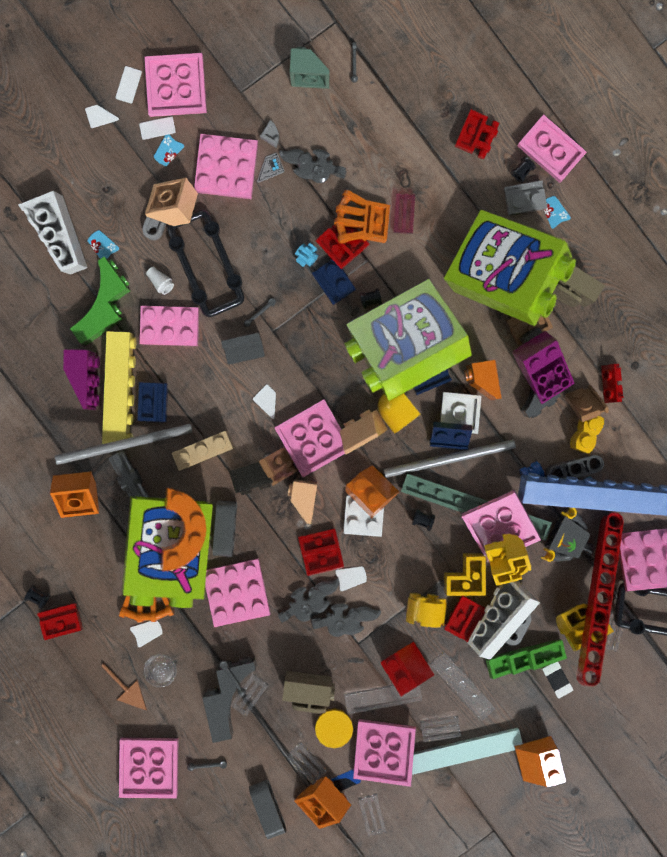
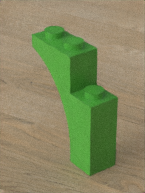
[70,257,131,346]

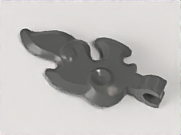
[279,149,347,183]
[278,579,339,623]
[312,603,381,637]

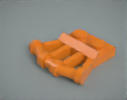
[334,190,390,243]
[119,596,175,623]

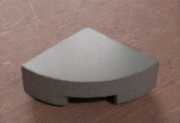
[260,120,279,148]

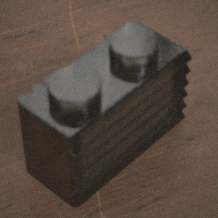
[229,462,273,495]

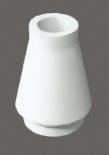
[146,267,174,295]

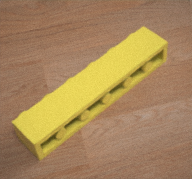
[102,331,136,444]

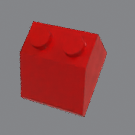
[380,642,435,697]

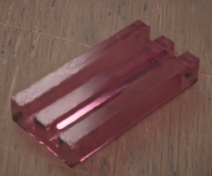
[394,193,415,234]

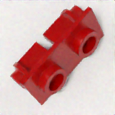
[601,364,624,403]

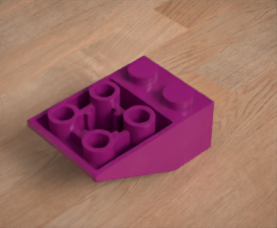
[512,331,575,404]
[63,350,100,410]

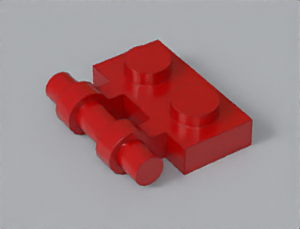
[455,109,500,159]

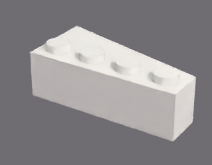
[19,191,88,275]
[468,581,540,659]

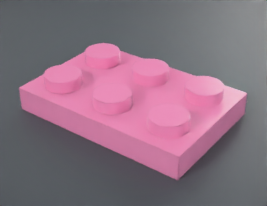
[517,114,587,183]
[140,306,199,346]

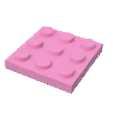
[145,53,207,117]
[194,134,258,199]
[275,400,345,477]
[462,490,541,563]
[619,529,667,592]
[205,558,271,627]
[353,719,416,787]
[119,738,179,798]

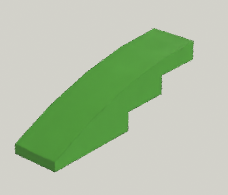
[485,639,567,679]

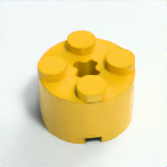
[406,593,447,628]

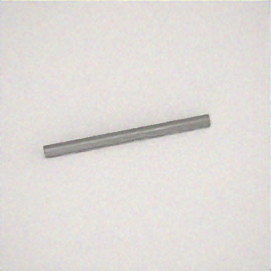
[54,424,192,465]
[383,439,516,478]

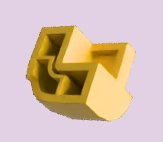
[377,393,420,434]
[484,534,531,586]
[556,604,614,651]

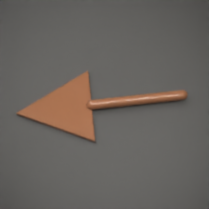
[101,663,147,711]

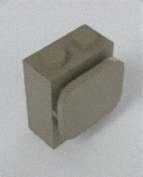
[553,266,605,307]
[282,671,335,713]

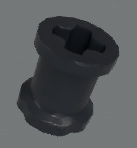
[510,156,536,183]
[360,288,382,309]
[412,509,435,531]
[24,585,50,609]

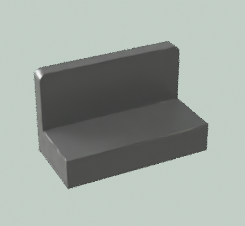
[221,333,265,365]

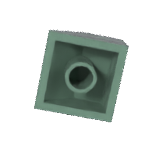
[290,47,329,89]

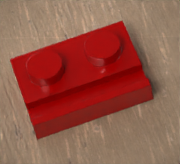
[444,596,485,642]
[37,602,83,640]

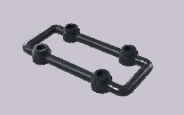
[167,210,245,317]
[614,583,667,636]

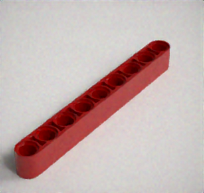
[577,512,624,686]

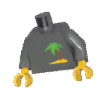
[541,507,595,562]

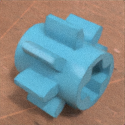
[295,243,319,267]

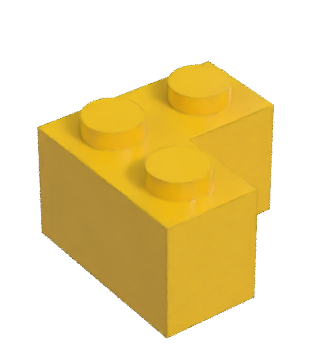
[444,553,486,596]

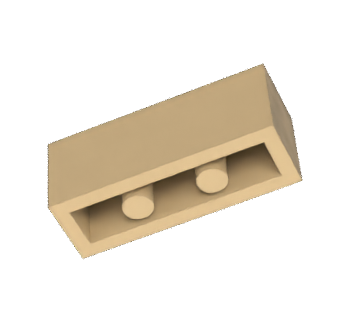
[172,431,235,471]

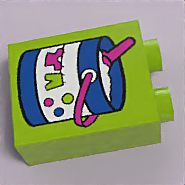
[444,210,576,326]
[344,279,472,401]
[122,496,213,608]

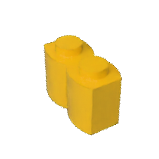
[570,416,604,454]

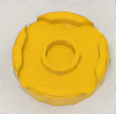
[315,708,353,748]

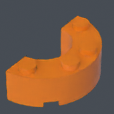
[161,487,206,571]

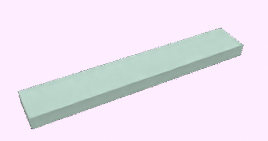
[412,728,523,775]

